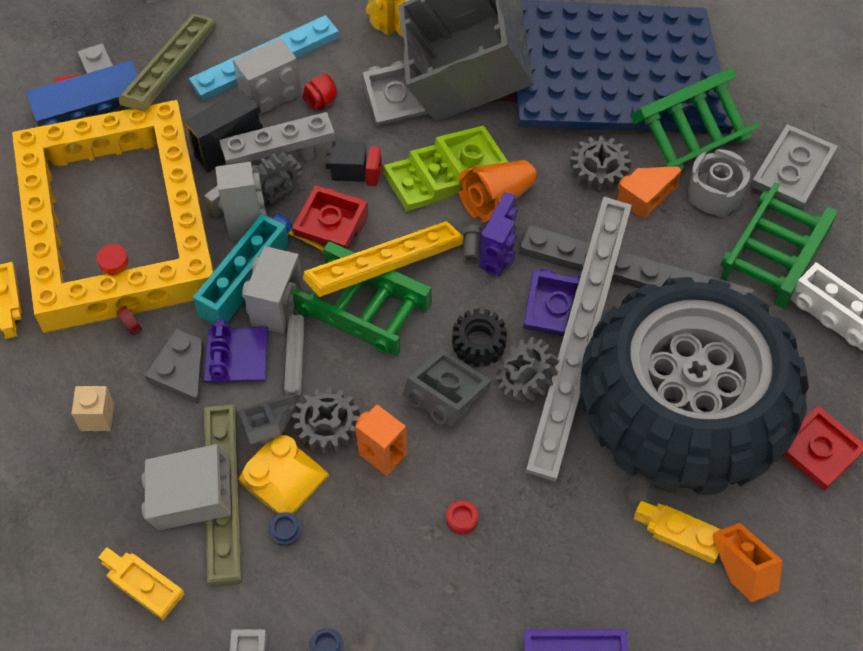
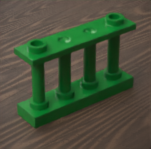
[630,67,760,169]
[720,182,838,309]
[293,241,432,357]

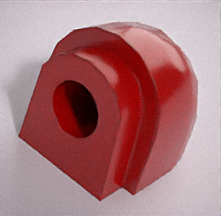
[302,74,337,110]

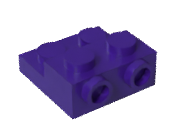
[480,192,518,276]
[523,269,580,336]

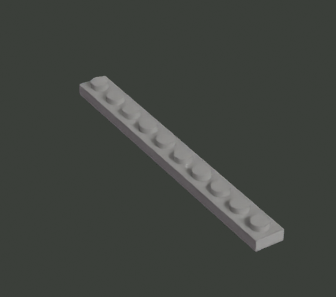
[525,196,632,482]

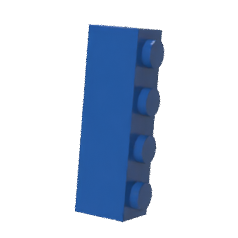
[26,60,137,127]

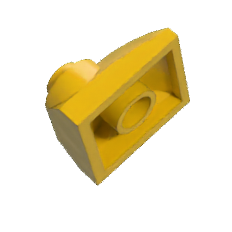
[238,435,329,514]

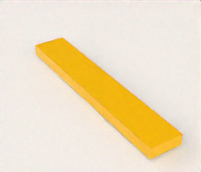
[303,221,464,297]

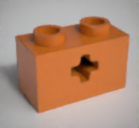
[355,404,407,476]

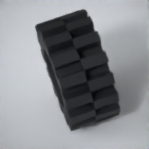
[452,308,507,367]

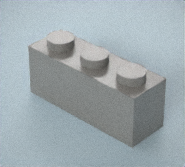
[215,161,267,242]

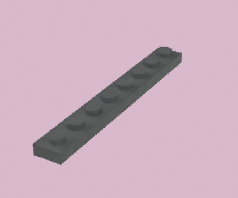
[520,225,753,295]

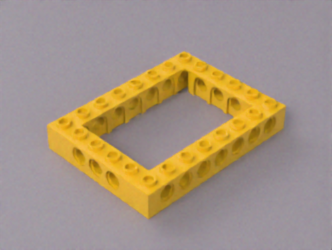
[12,100,214,333]

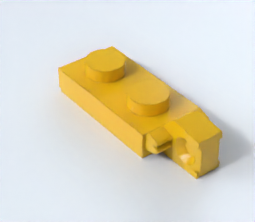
[0,262,22,339]
[634,501,722,564]
[98,547,185,620]

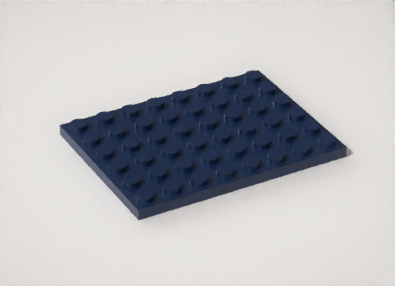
[514,0,733,134]

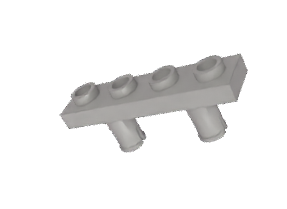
[219,112,335,166]

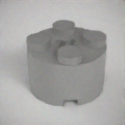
[687,149,750,218]

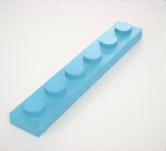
[189,15,339,102]

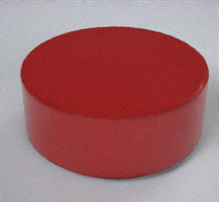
[96,244,129,275]
[446,500,478,535]

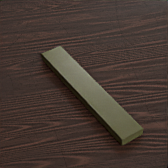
[119,14,216,112]
[204,404,242,587]

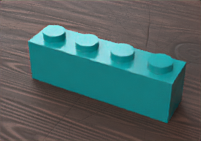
[193,214,289,324]

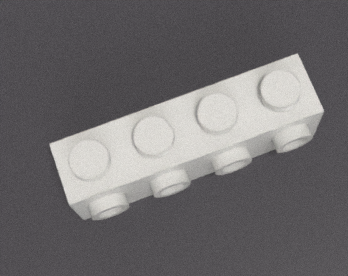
[790,263,863,351]

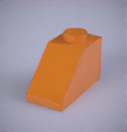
[617,167,682,220]
[713,522,783,603]

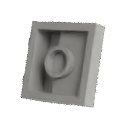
[362,60,428,126]

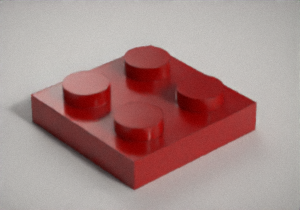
[784,406,863,491]

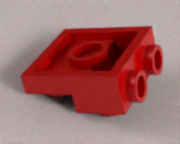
[292,185,369,249]

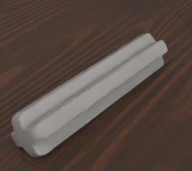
[284,314,305,397]

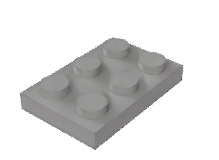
[751,124,838,210]

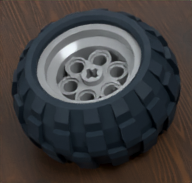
[580,277,809,495]

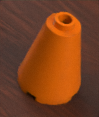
[458,160,537,223]

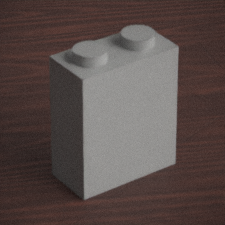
[141,444,231,531]

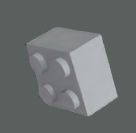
[233,38,301,115]
[242,246,304,335]

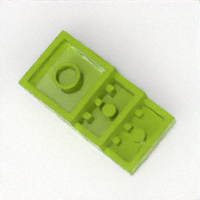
[382,125,508,212]

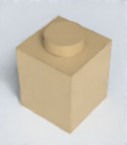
[71,386,114,431]

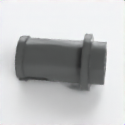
[462,225,483,264]

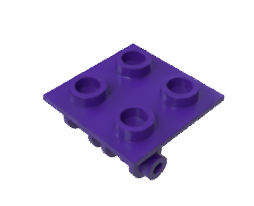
[204,319,268,382]

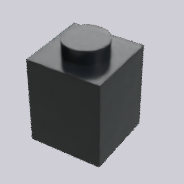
[326,141,367,182]

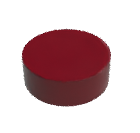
[116,306,143,335]

